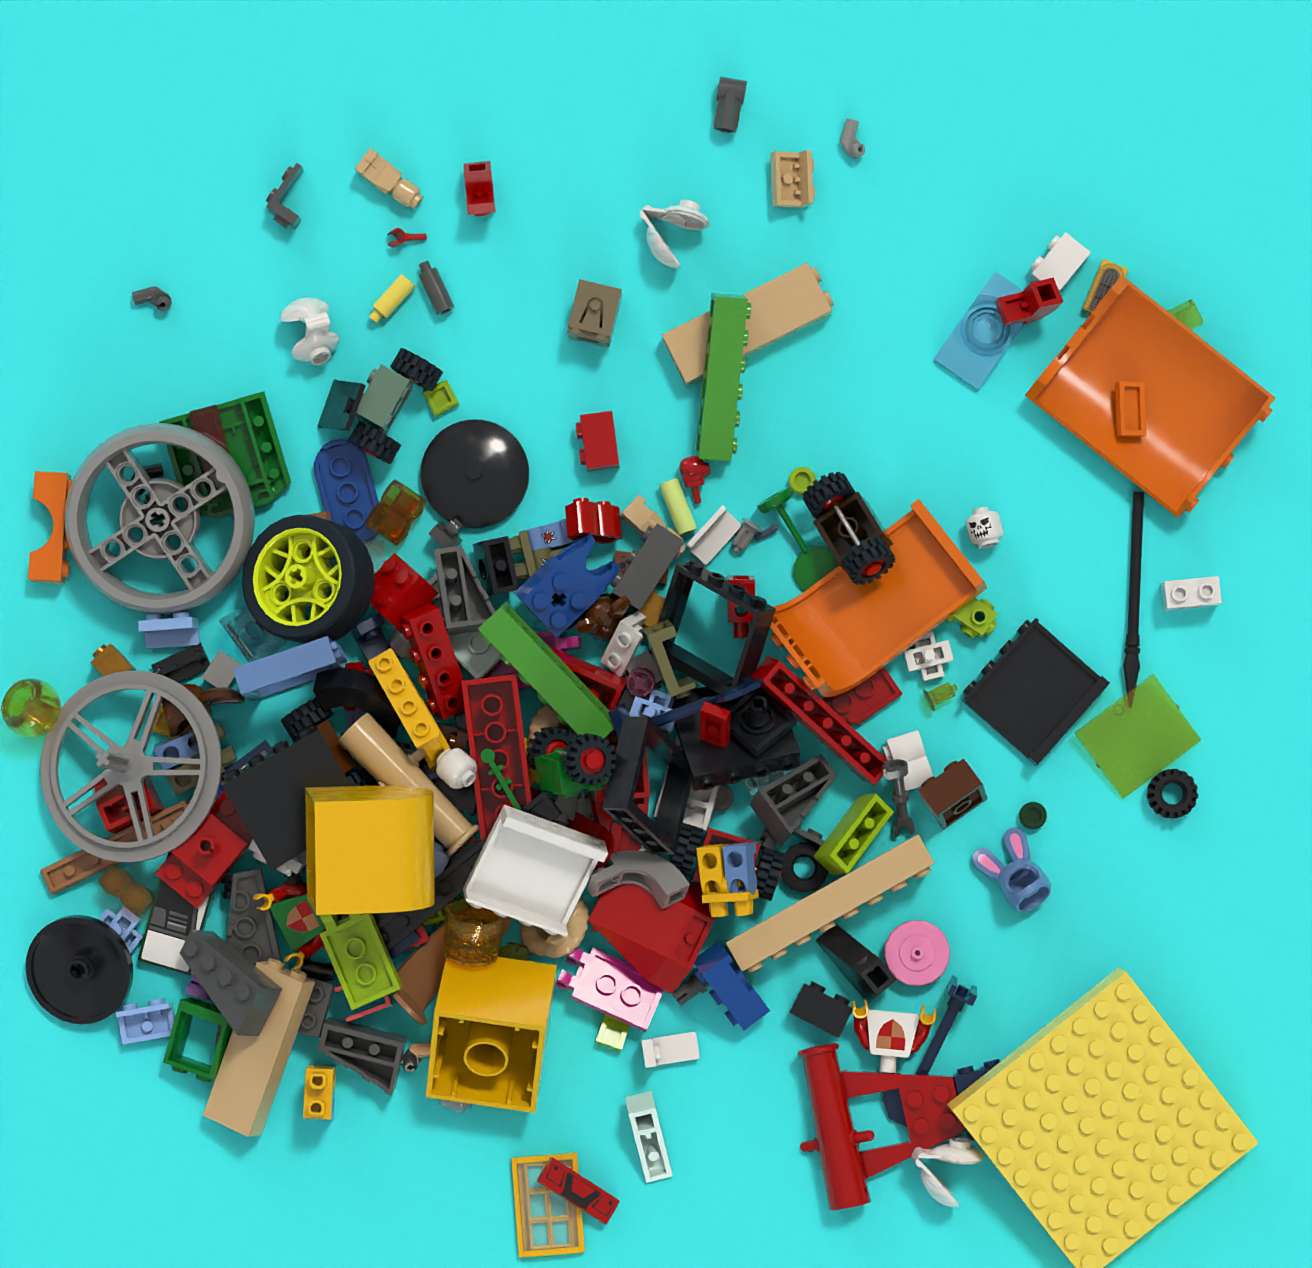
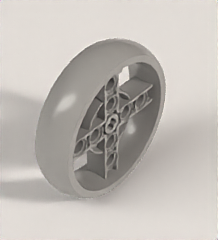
[65,423,255,614]

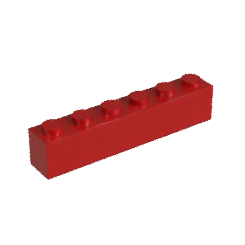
[750,656,888,785]

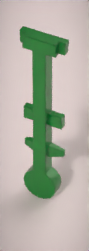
[481,749,521,810]

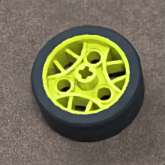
[242,515,375,644]

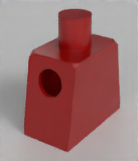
[727,575,755,638]

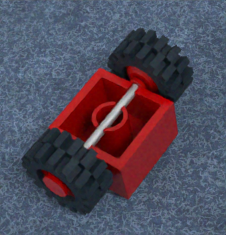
[670,823,785,901]

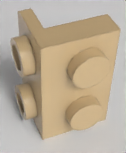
[770,150,815,208]

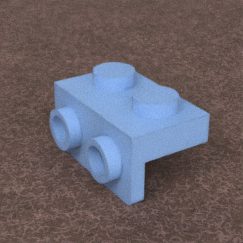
[138,612,200,649]
[115,998,175,1045]

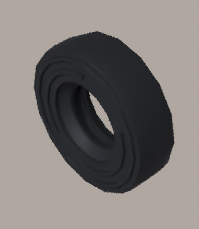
[781,843,828,892]

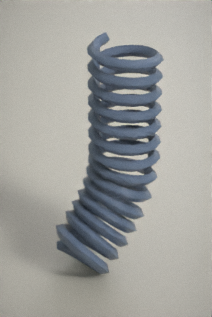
[754,523,779,541]

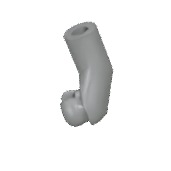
[840,119,865,159]

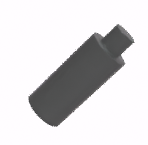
[419,261,454,315]

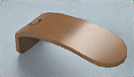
[392,905,511,1026]

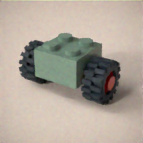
[348,348,443,464]

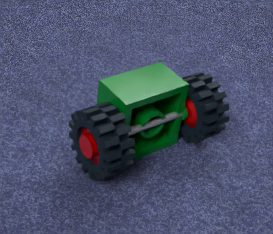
[526,726,616,798]

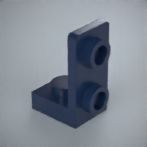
[351,613,392,675]

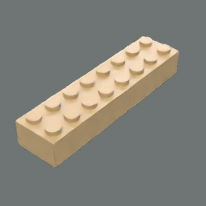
[725,834,934,974]

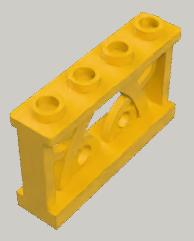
[368,648,451,772]

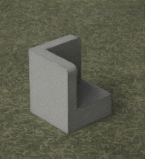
[201,650,242,688]

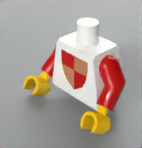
[851,1000,937,1073]

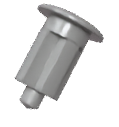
[732,518,762,552]

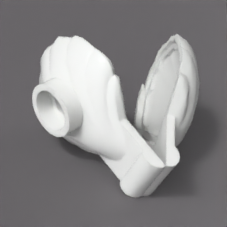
[640,200,710,268]
[280,297,340,365]
[912,1137,984,1207]

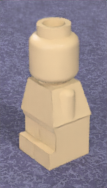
[355,148,424,209]
[620,494,687,559]

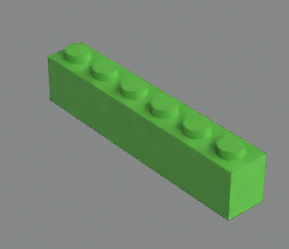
[695,293,751,461]
[478,602,615,738]

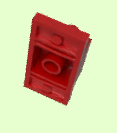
[155,790,253,909]

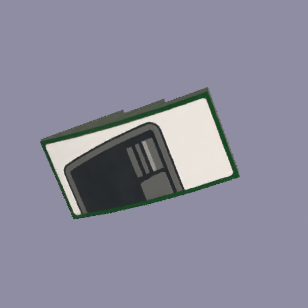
[138,852,217,975]

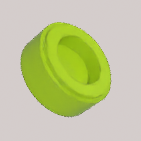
[789,467,816,495]

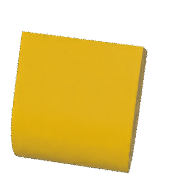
[305,786,435,915]

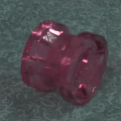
[626,666,655,697]

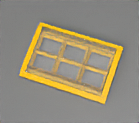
[511,1152,585,1257]

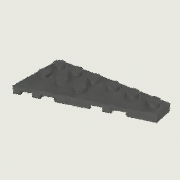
[215,867,284,1045]

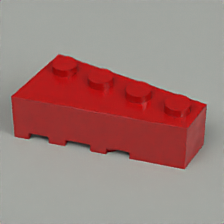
[513,645,628,711]

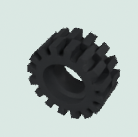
[1147,769,1198,819]

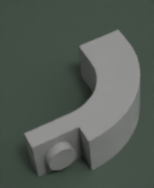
[587,850,690,910]

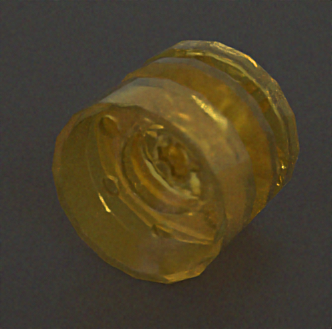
[442,897,504,967]

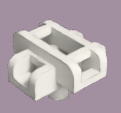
[904,631,954,681]

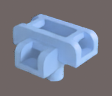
[629,689,675,732]
[98,906,144,953]

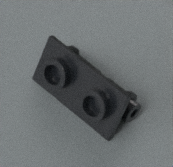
[151,642,210,682]

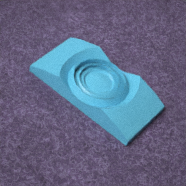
[934,271,1024,391]

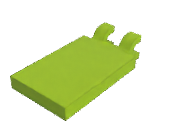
[319,913,403,1010]

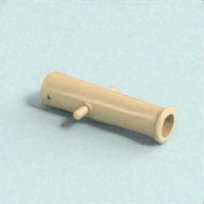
[338,713,479,856]

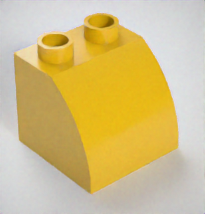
[426,950,557,1113]

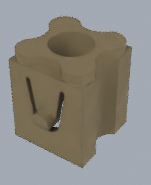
[567,279,622,347]

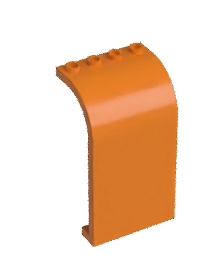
[770,499,987,697]

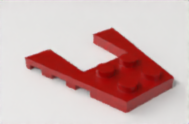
[841,1070,965,1179]

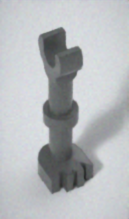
[882,759,915,836]

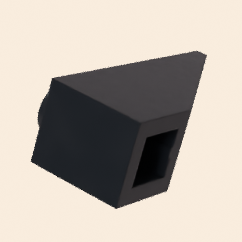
[815,924,897,1004]

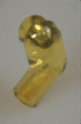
[492,942,530,961]

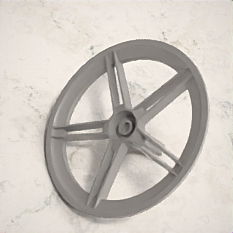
[40,671,222,863]

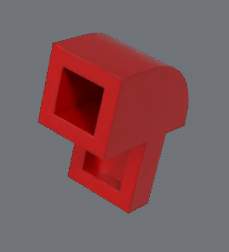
[464,161,496,216]
[995,277,1063,326]

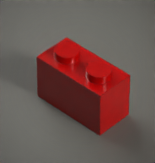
[575,411,620,472]

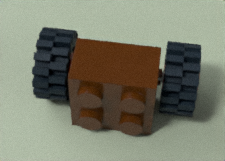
[281,697,379,786]

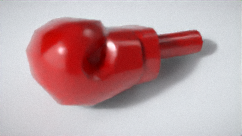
[679,456,710,504]

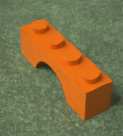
[28,471,72,584]

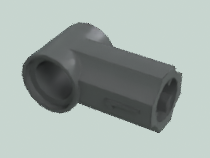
[713,76,747,133]

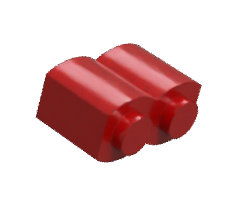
[565,498,622,544]

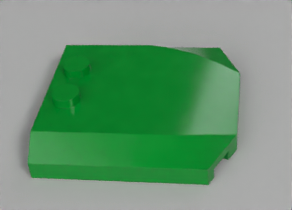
[159,391,292,518]

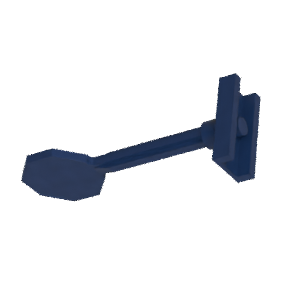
[608,677,765,754]
[882,975,977,1127]

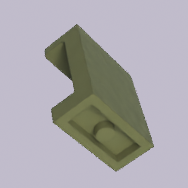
[643,620,696,699]

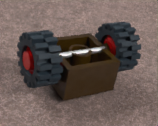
[802,472,896,585]

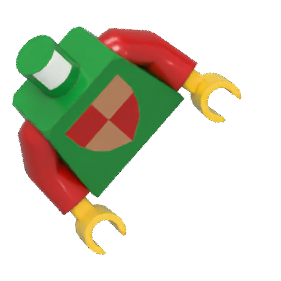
[253,884,327,969]

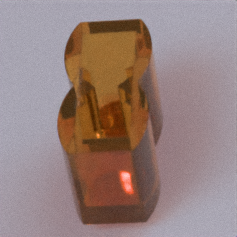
[365,480,426,546]
[98,865,155,915]

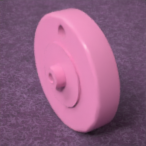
[884,920,950,986]

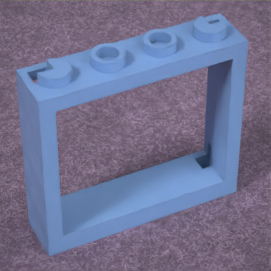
[232,636,348,701]

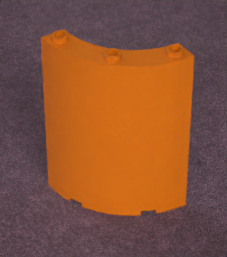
[1025,275,1275,518]

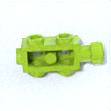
[945,598,998,639]

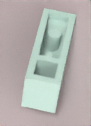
[625,1091,673,1183]

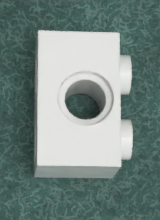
[1161,576,1222,611]

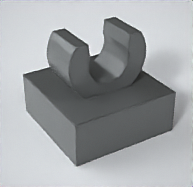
[428,518,464,548]

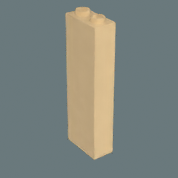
[662,262,834,386]
[203,958,315,1137]

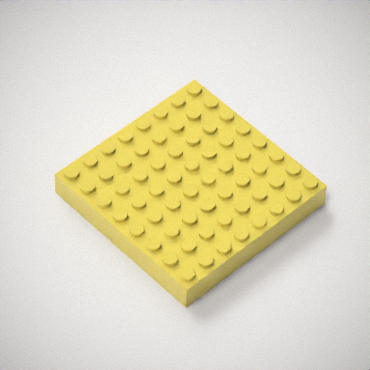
[947,967,1259,1268]

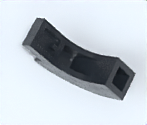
[313,668,401,739]

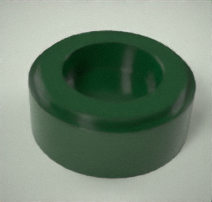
[1019,802,1047,829]

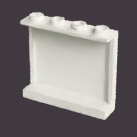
[463,805,608,937]

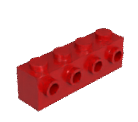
[400,603,465,720]

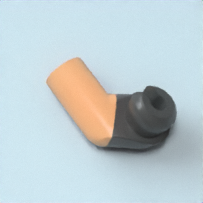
[401,1043,431,1072]

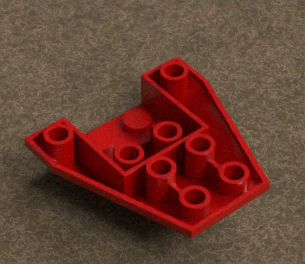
[588,882,715,993]

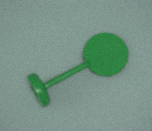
[757,487,839,591]

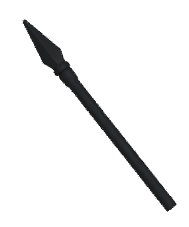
[1123,491,1144,708]

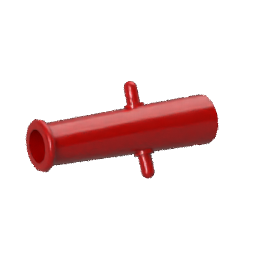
[797,1043,875,1210]

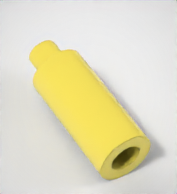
[369,274,415,324]

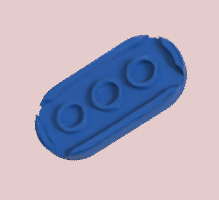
[314,439,383,545]

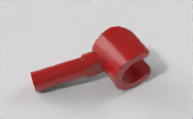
[387,228,427,248]

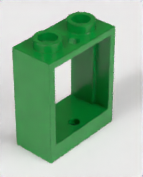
[163,997,233,1082]

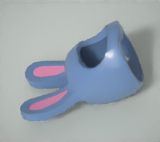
[972,827,1051,912]

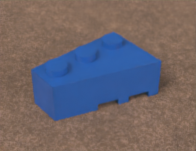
[693,941,770,1030]

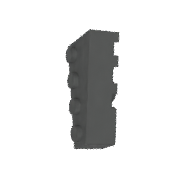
[179,930,282,1036]

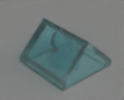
[219,604,288,663]

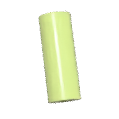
[659,478,697,536]

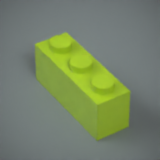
[813,793,894,875]

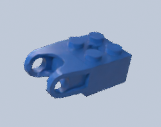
[514,535,620,638]

